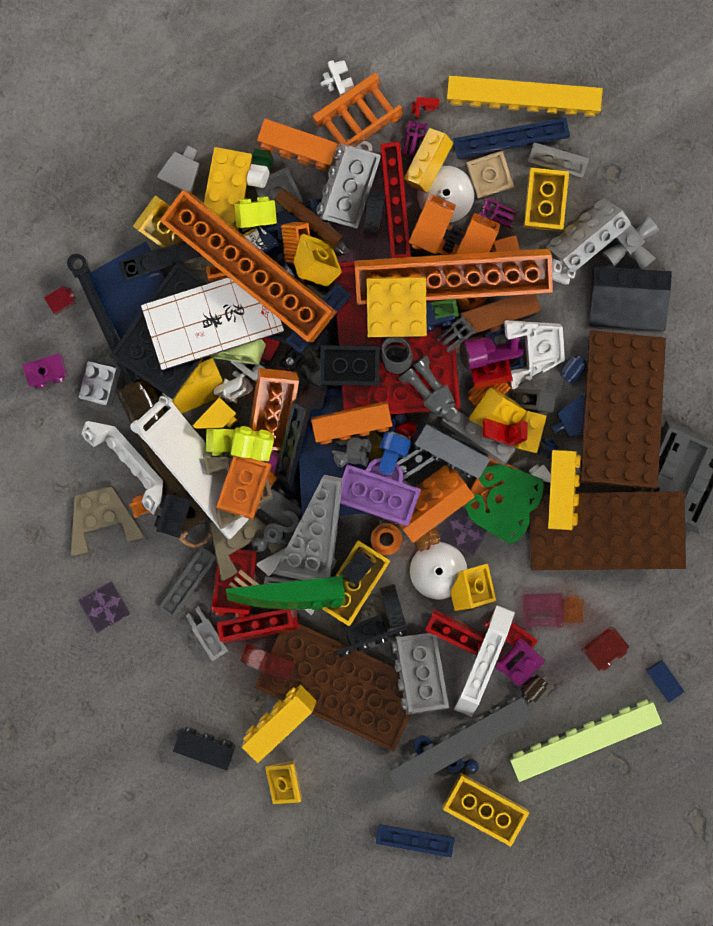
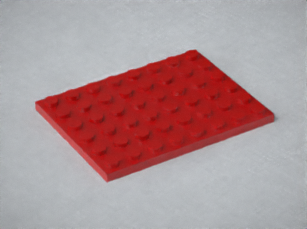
[334,262,460,414]

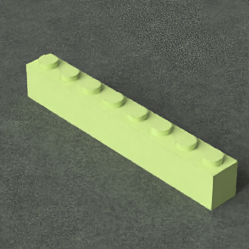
[509,699,662,782]

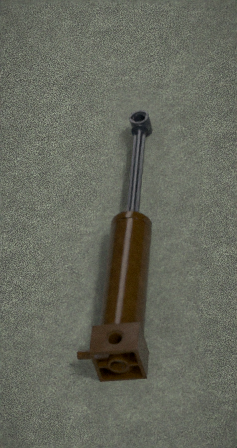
[67,254,210,532]

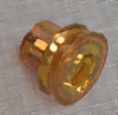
[415,528,440,552]

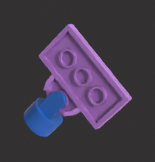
[340,431,421,527]

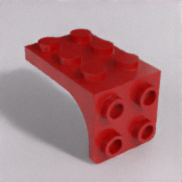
[211,549,257,617]

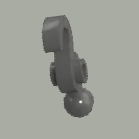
[252,509,300,552]

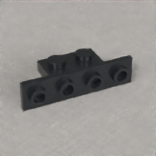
[333,615,408,658]

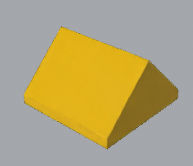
[265,760,302,804]

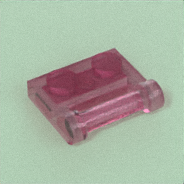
[523,593,563,629]

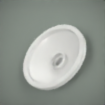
[417,166,475,223]
[410,542,467,600]

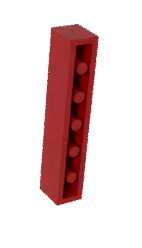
[380,142,411,258]

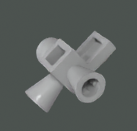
[602,216,659,269]

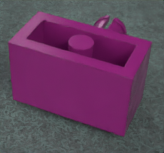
[22,353,68,390]

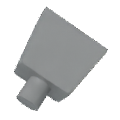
[157,146,200,193]

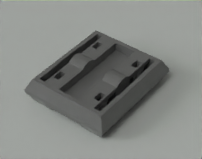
[634,420,713,534]

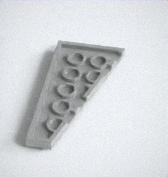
[273,475,343,580]

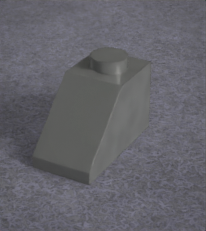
[511,388,556,412]

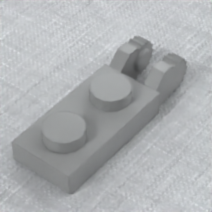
[185,606,229,661]

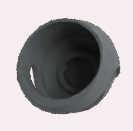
[380,337,413,374]

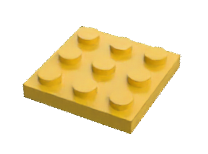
[367,277,427,337]

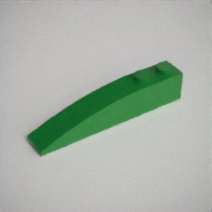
[226,576,345,610]

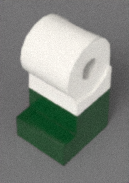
[247,148,274,188]

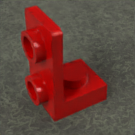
[483,418,528,447]

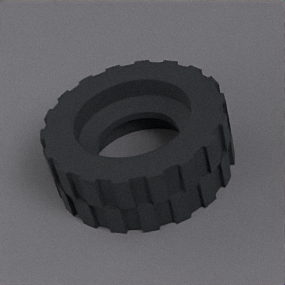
[363,191,385,236]
[380,584,406,629]

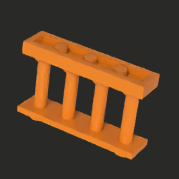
[313,73,403,147]

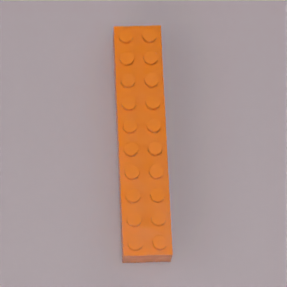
[160,190,337,342]
[355,249,553,305]

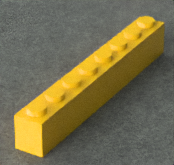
[446,76,603,117]

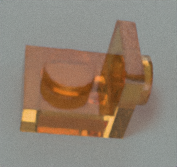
[563,595,584,623]

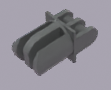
[437,315,477,353]

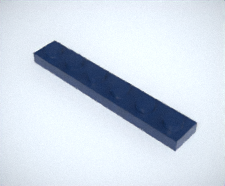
[453,117,570,159]

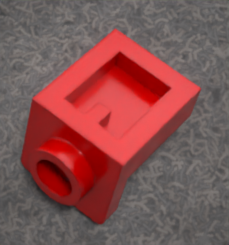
[412,97,440,119]

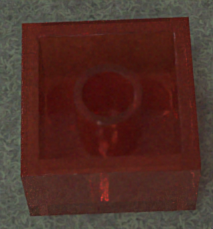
[581,626,629,671]

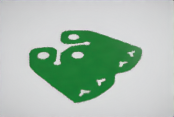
[465,464,544,544]

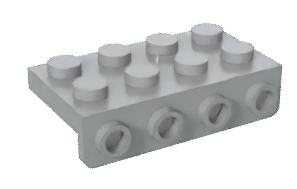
[316,143,381,228]
[546,198,631,272]
[392,633,449,715]

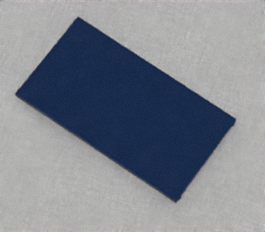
[88,241,166,380]
[296,389,370,517]

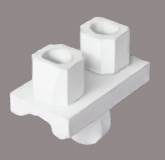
[320,60,354,96]
[552,258,575,285]
[231,361,265,382]

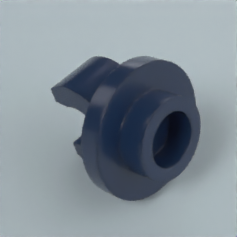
[537,438,558,459]

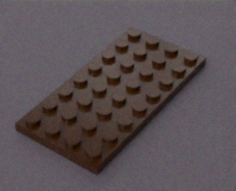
[580,330,666,489]
[529,491,686,570]
[254,623,411,752]

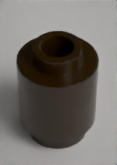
[521,674,548,703]

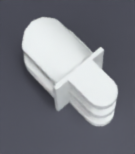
[214,376,253,403]

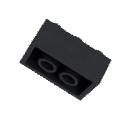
[320,345,380,387]

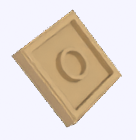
[466,151,514,199]

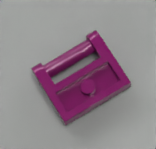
[495,639,545,687]

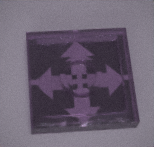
[440,506,487,556]
[78,581,131,633]

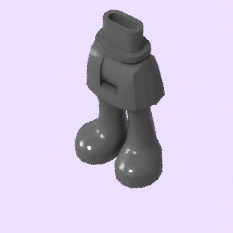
[398,355,459,422]

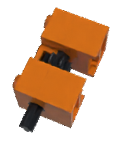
[409,193,500,255]

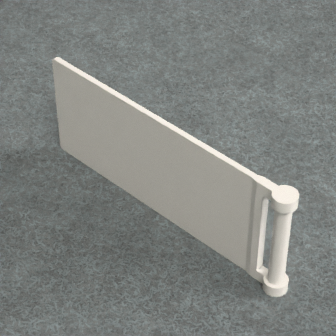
[130,394,258,540]

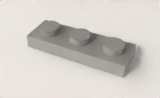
[528,142,589,178]

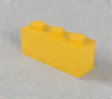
[403,128,453,193]

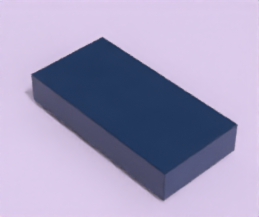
[647,660,684,703]

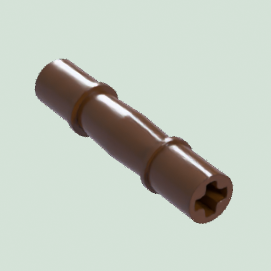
[274,188,344,248]

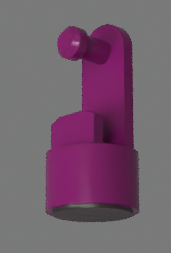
[460,337,524,370]

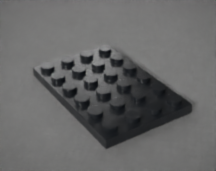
[110,263,208,400]

